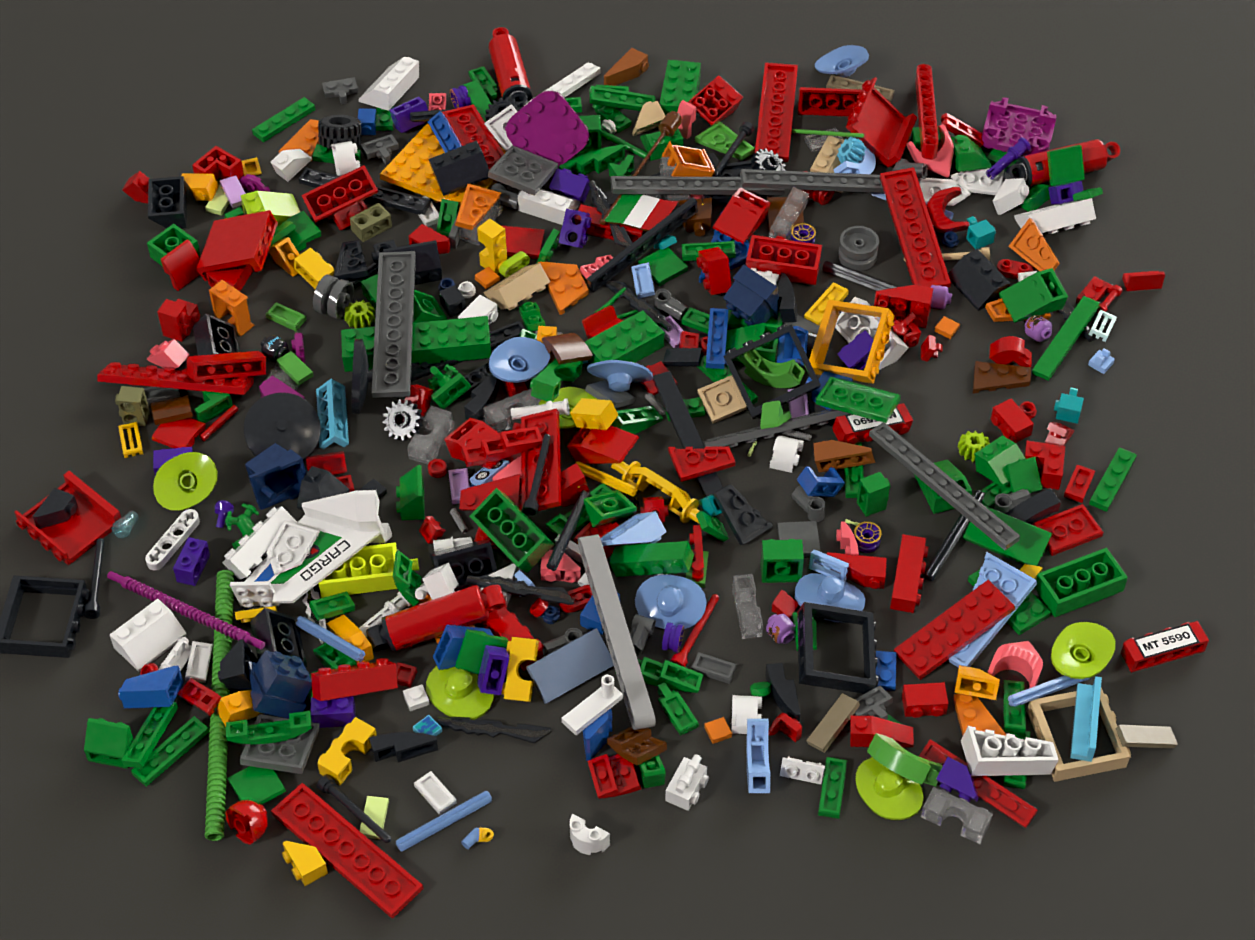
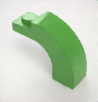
[738,349,805,388]
[867,733,943,787]

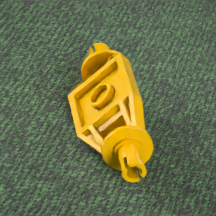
[611,461,700,523]

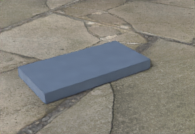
[526,628,614,703]

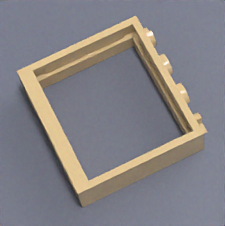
[1027,688,1131,782]

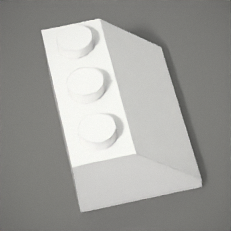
[518,188,580,225]
[110,599,187,672]

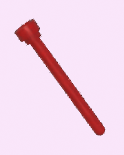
[670,594,719,667]

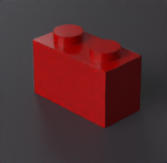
[991,398,1034,443]
[902,682,948,718]

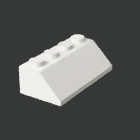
[359,57,419,111]
[1014,198,1096,235]
[835,297,909,370]

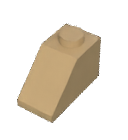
[632,101,665,136]

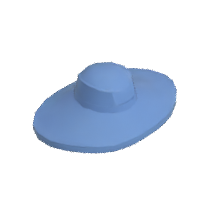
[815,45,869,78]
[489,337,550,383]
[587,360,653,392]
[795,573,865,622]
[635,575,707,629]

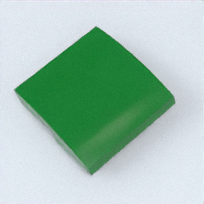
[282,210,321,252]
[393,550,422,606]
[455,629,509,675]
[227,766,286,805]

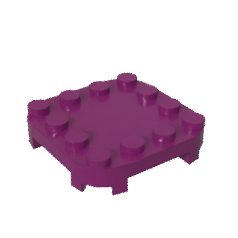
[505,91,589,168]
[982,97,1056,156]

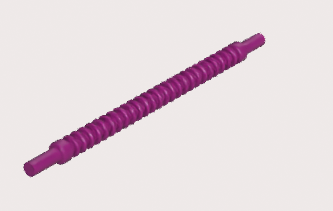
[107,571,265,650]

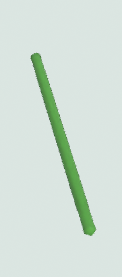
[791,129,864,138]

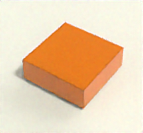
[475,267,500,289]
[934,316,960,339]
[704,717,732,744]

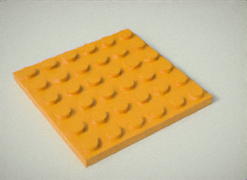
[380,123,507,209]

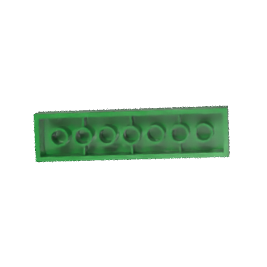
[341,316,491,372]

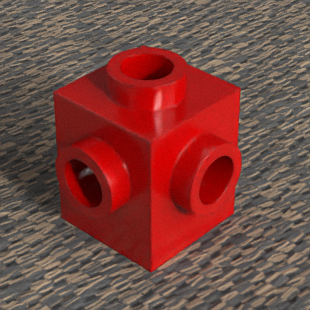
[640,496,668,522]

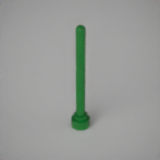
[601,128,648,159]

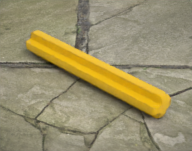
[575,461,638,496]

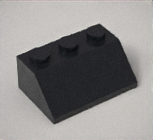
[428,141,489,196]
[148,176,187,229]
[383,240,442,285]
[948,249,1010,311]
[193,313,240,356]
[430,539,497,591]
[250,608,307,668]

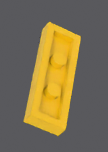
[804,282,849,325]

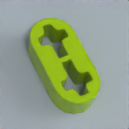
[499,251,530,278]

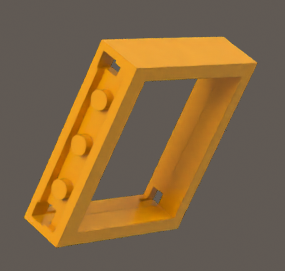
[809,300,895,384]

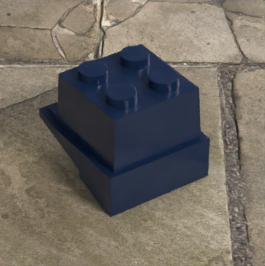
[723,264,779,326]
[245,443,306,510]
[247,650,312,719]

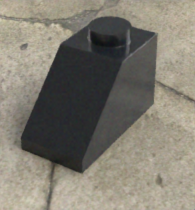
[33,488,78,529]

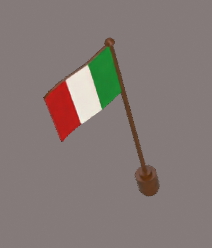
[599,111,682,231]

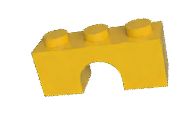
[477,219,507,274]
[501,637,539,702]
[317,717,377,785]

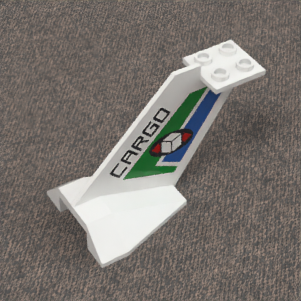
[230,490,392,608]

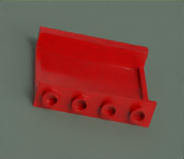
[846,77,917,168]
[197,210,278,281]
[15,471,123,566]

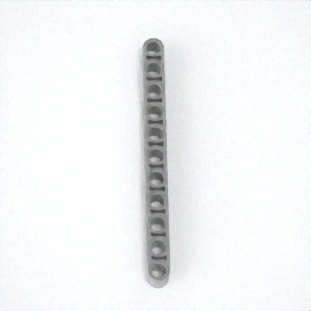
[578,534,656,730]

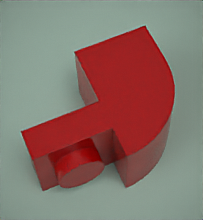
[989,336,1032,367]

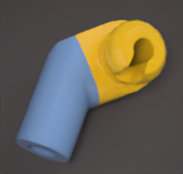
[461,828,494,849]

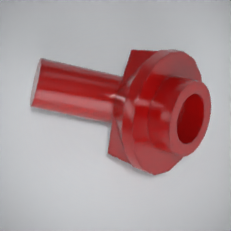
[892,312,916,336]

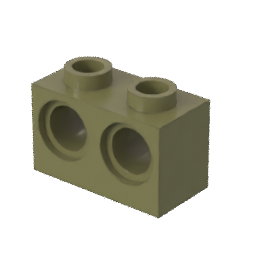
[350,203,392,242]
[115,386,150,426]

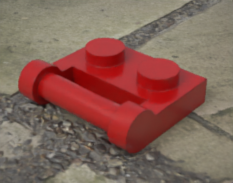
[1076,276,1123,313]

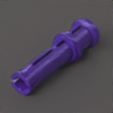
[986,137,1031,180]

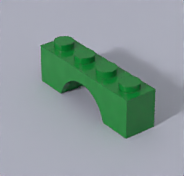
[530,358,583,402]

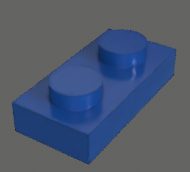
[875,651,896,691]

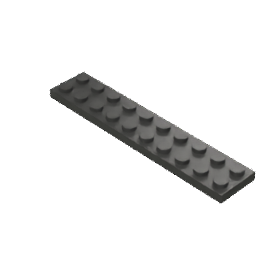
[372,251,416,398]

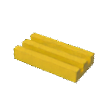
[118,422,143,458]

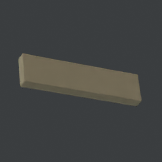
[826,74,895,103]

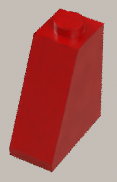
[206,264,253,291]

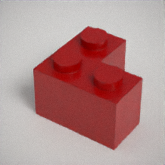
[192,146,244,180]
[696,247,731,295]
[157,299,200,342]
[1024,441,1065,490]

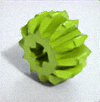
[344,300,375,328]
[958,430,990,463]

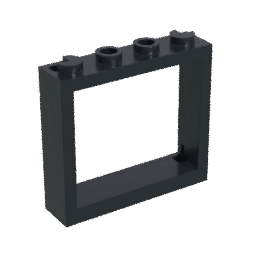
[723,324,821,419]
[0,575,90,658]
[797,602,878,694]

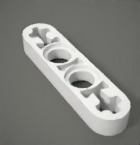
[145,509,200,570]

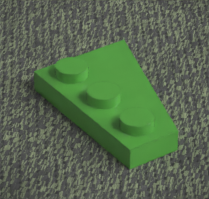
[695,122,755,161]

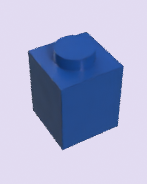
[358,109,376,135]

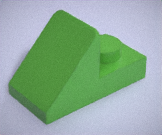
[760,401,791,429]

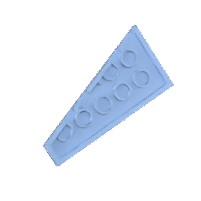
[949,552,1037,668]

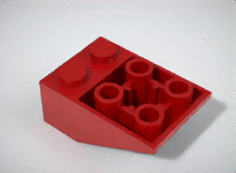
[688,75,743,125]
[713,187,771,244]
[874,285,934,328]
[444,418,501,469]
[567,425,639,464]

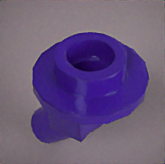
[215,500,234,528]

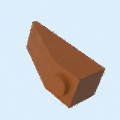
[604,48,649,86]
[814,440,875,472]

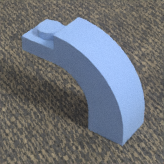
[833,145,876,174]
[746,719,770,793]

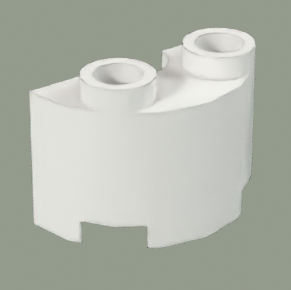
[331,141,360,176]
[770,436,804,473]
[731,695,762,734]
[570,814,610,855]

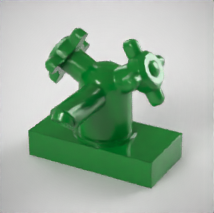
[428,364,472,410]
[225,503,259,550]

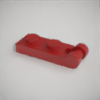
[941,113,984,147]
[689,525,704,582]
[178,678,222,716]

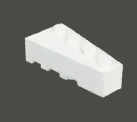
[222,506,298,579]
[961,726,1058,776]

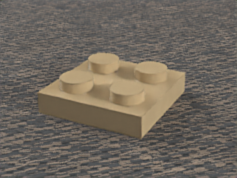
[697,375,747,424]

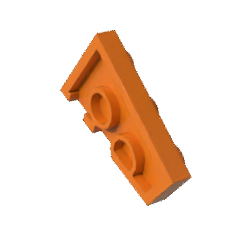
[279,119,319,161]

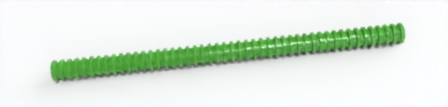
[205,570,235,841]

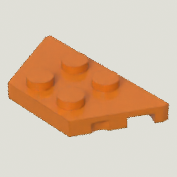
[538,262,589,315]

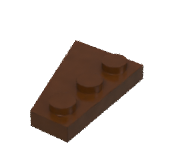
[973,361,1031,394]

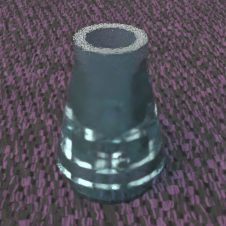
[112,511,139,538]

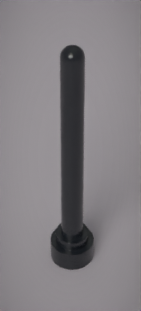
[713,122,754,177]
[522,434,551,516]
[83,538,105,619]
[317,774,391,843]

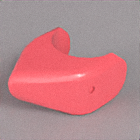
[906,124,954,178]
[988,641,1043,688]

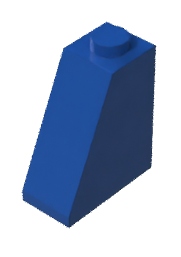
[433,625,494,670]
[118,665,184,708]

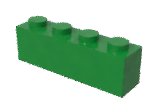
[609,541,694,577]

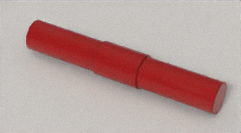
[199,405,238,441]

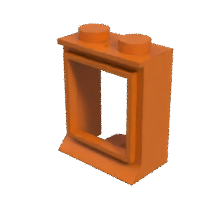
[662,141,715,177]
[209,280,255,337]

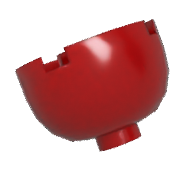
[225,800,268,844]

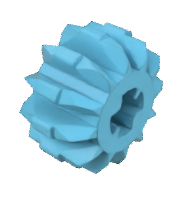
[837,137,866,163]

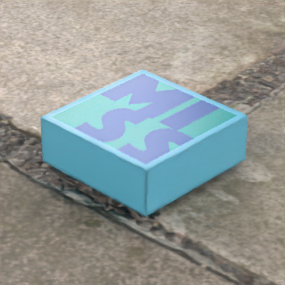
[413,715,442,736]

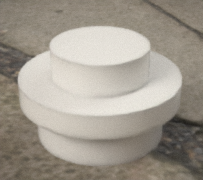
[601,120,617,134]
[458,281,476,298]

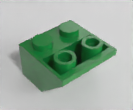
[84,718,134,769]

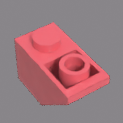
[147,339,189,369]
[541,550,581,583]

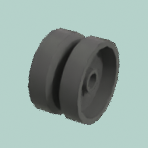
[838,226,879,271]
[313,275,354,320]

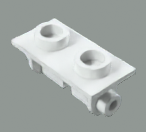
[159,637,192,671]
[780,756,825,784]

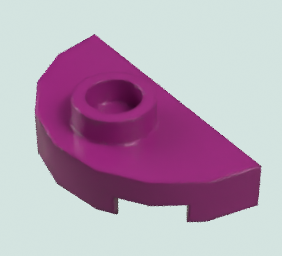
[239,174,270,192]
[291,332,305,363]

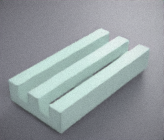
[1088,310,1117,342]

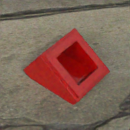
[772,590,799,618]

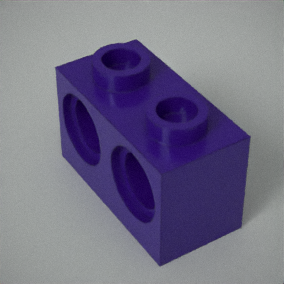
[558,208,591,248]
[173,537,210,586]

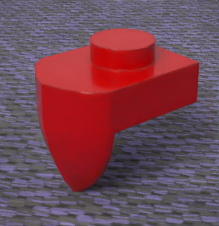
[768,713,802,742]

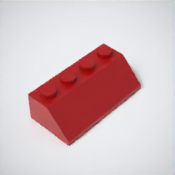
[798,87,861,116]
[301,165,379,223]
[746,235,822,285]

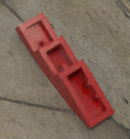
[462,426,543,467]

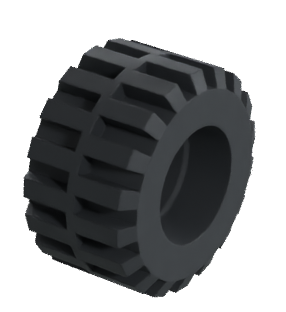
[318,115,361,149]

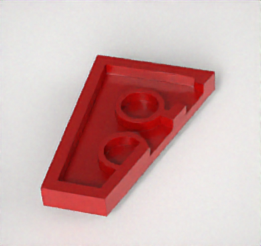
[668,446,736,482]
[459,474,521,511]

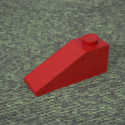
[827,552,887,589]
[850,716,914,748]

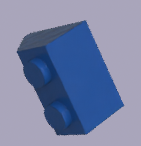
[583,708,612,761]

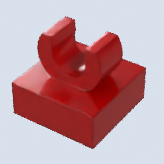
[921,335,943,362]
[419,516,446,544]

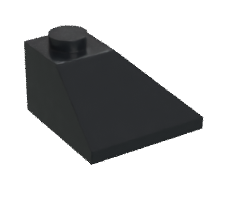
[297,466,350,511]
[218,639,258,692]

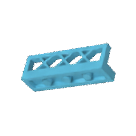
[316,378,349,449]
[1070,677,1102,762]

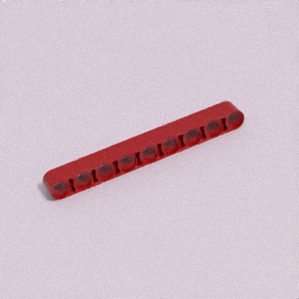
[915,64,938,160]

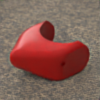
[926,187,970,234]

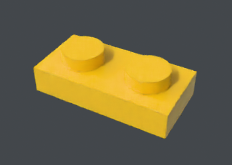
[235,606,277,623]

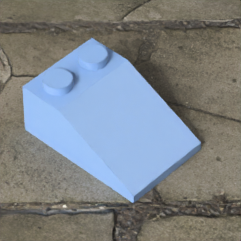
[600,511,666,546]

